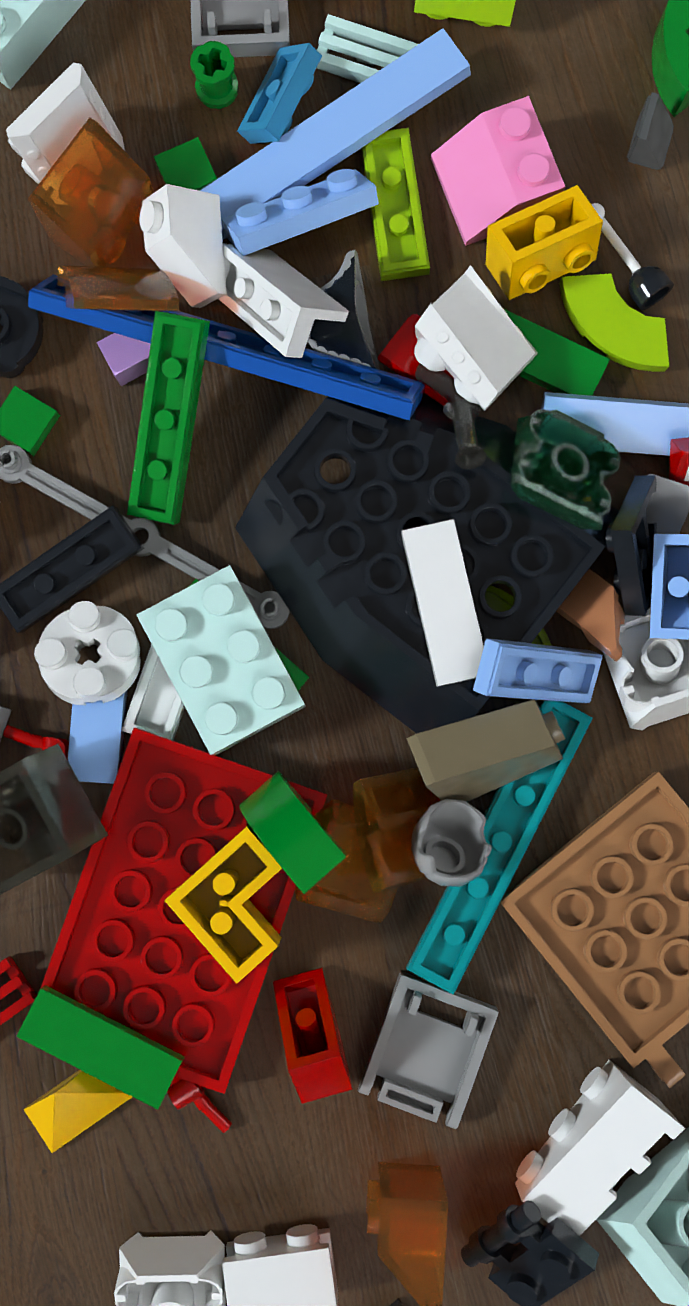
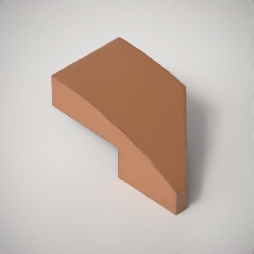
[556,569,625,662]

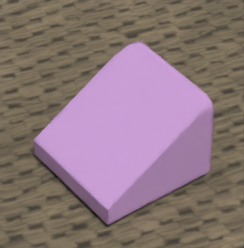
[97,333,151,386]

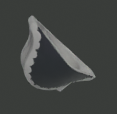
[307,249,380,370]

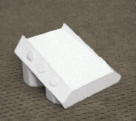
[6,62,126,206]
[414,265,538,411]
[603,608,689,731]
[114,1230,226,1306]

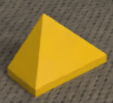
[24,1070,132,1153]

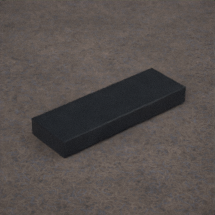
[0,506,144,633]

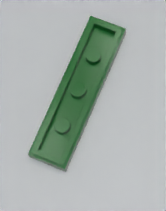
[127,311,210,525]

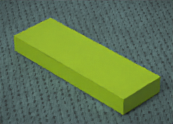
[361,128,430,281]

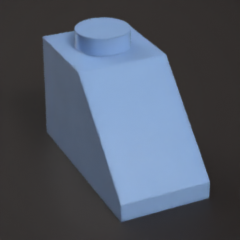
[650,534,689,640]

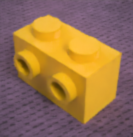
[485,185,603,300]

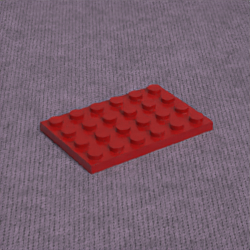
[40,728,328,1094]

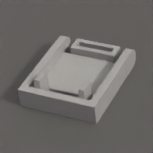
[190,0,290,57]
[358,971,499,1129]

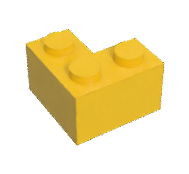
[164,825,282,984]

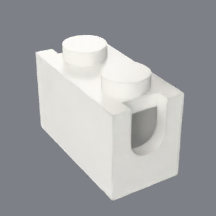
[222,1224,338,1306]

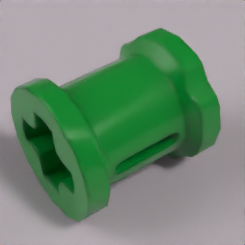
[190,41,239,109]

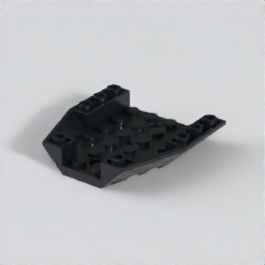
[235,396,619,734]

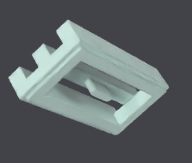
[316,14,418,83]

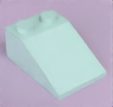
[596,1127,689,1306]

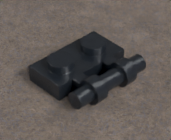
[461,1200,599,1306]

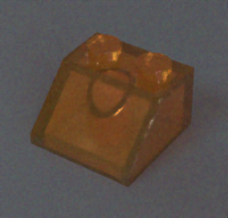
[28,117,154,274]
[366,1162,448,1306]

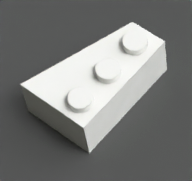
[515,1060,685,1236]

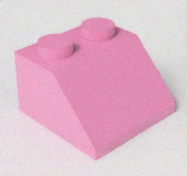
[431,96,566,246]

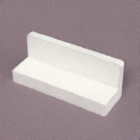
[218,243,349,358]

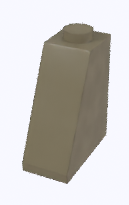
[406,699,565,802]

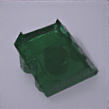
[511,409,621,530]

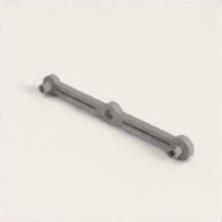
[0,445,290,629]

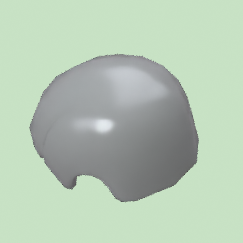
[411,798,492,887]

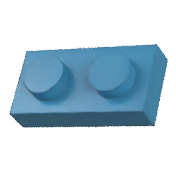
[237,43,322,144]

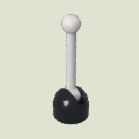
[591,203,674,310]

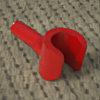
[3,725,69,767]
[167,1077,232,1133]

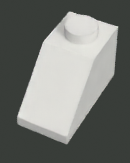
[139,184,226,308]

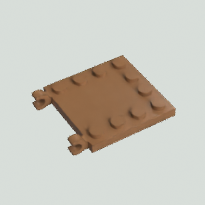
[500,772,689,1088]

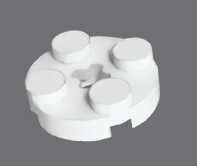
[34,601,141,705]

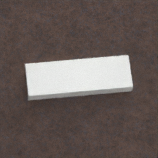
[401,519,484,687]

